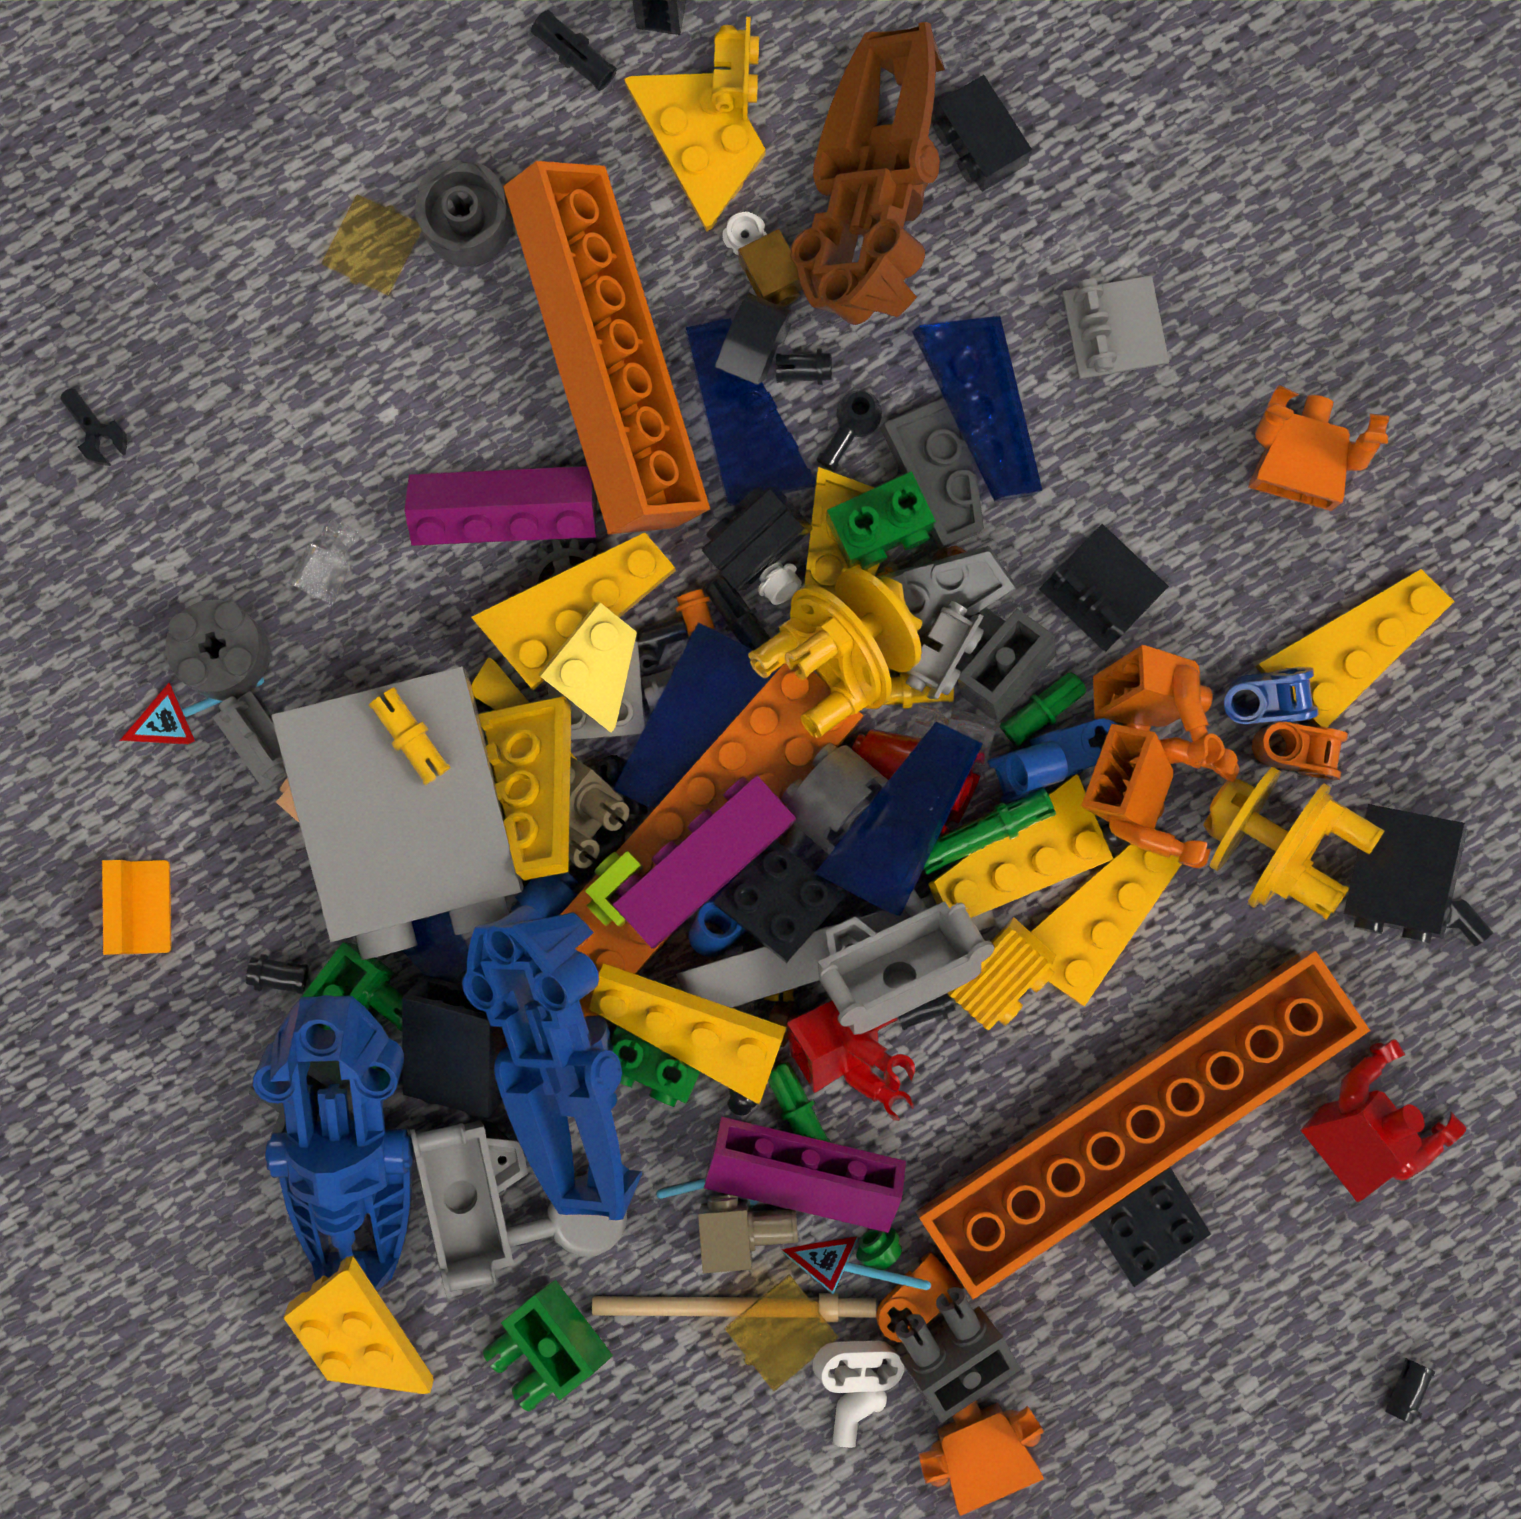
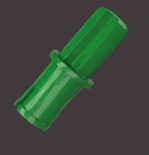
[1000,672,1087,748]
[768,1062,831,1143]

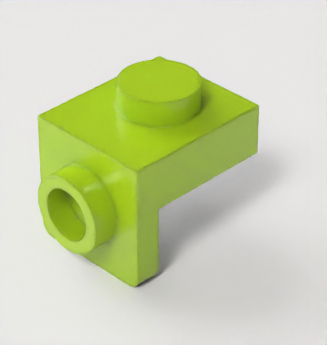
[585,851,643,927]

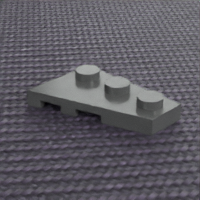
[880,389,984,549]
[877,546,1015,646]

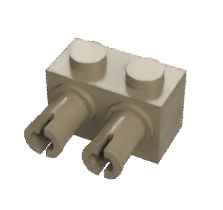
[568,757,629,868]
[698,1193,798,1274]

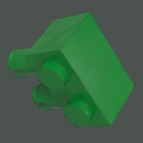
[826,471,936,570]
[301,942,403,1069]
[611,1025,701,1107]
[483,1279,613,1412]

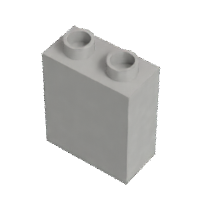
[271,666,524,960]

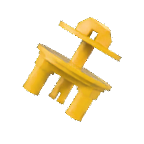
[748,568,922,738]
[1203,767,1384,920]

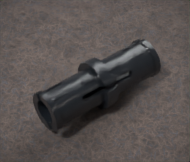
[531,10,617,91]

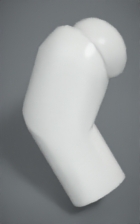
[832,1391,887,1448]

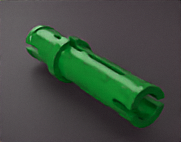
[914,787,1056,875]

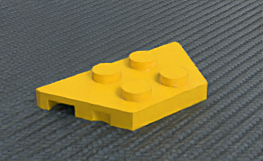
[624,73,766,232]
[283,1256,434,1394]

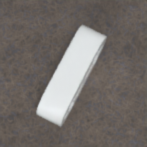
[813,1341,904,1393]

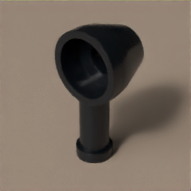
[816,390,882,471]

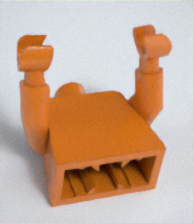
[1248,385,1389,511]
[1093,645,1225,765]
[1081,723,1240,868]
[918,1401,1044,1516]

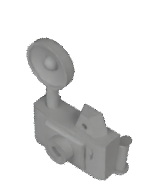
[818,826,994,1034]
[409,1120,627,1298]

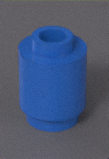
[510,872,579,918]

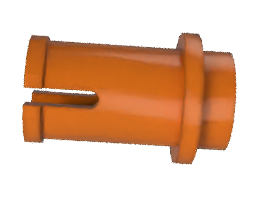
[675,589,721,651]

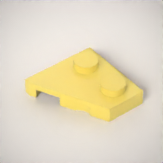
[539,601,637,732]

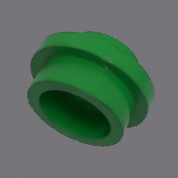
[856,1227,902,1270]

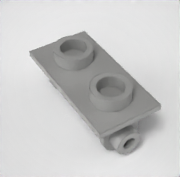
[906,601,984,699]
[212,691,287,792]

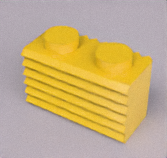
[948,917,1056,1030]

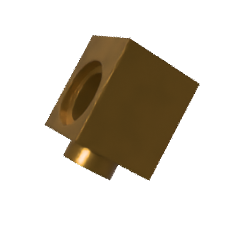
[738,229,803,307]

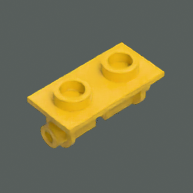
[711,17,759,121]

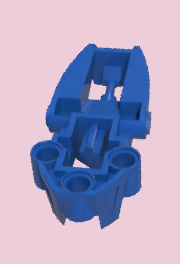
[462,905,642,1221]
[253,995,413,1291]

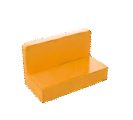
[102,860,171,955]

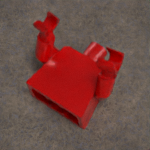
[787,1001,915,1121]
[1300,1039,1466,1202]

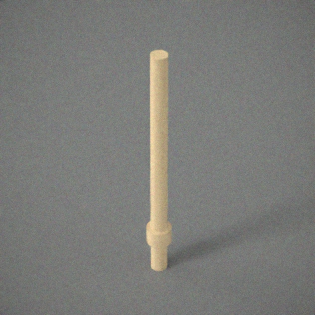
[592,1293,876,1322]

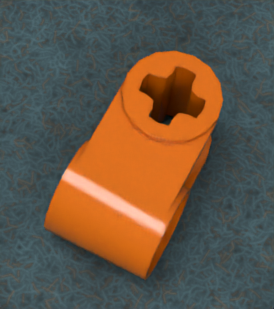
[1252,722,1348,780]
[876,1252,964,1342]

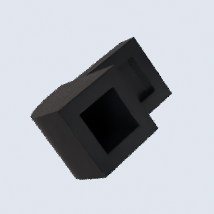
[715,293,792,385]

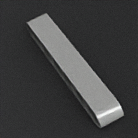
[676,895,997,1008]

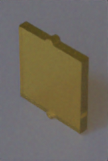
[321,194,422,296]
[724,1274,839,1392]

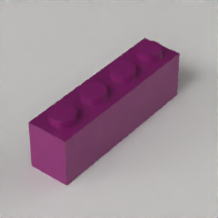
[404,466,597,546]
[613,775,796,949]
[704,1116,906,1232]

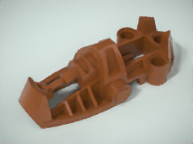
[790,22,945,325]

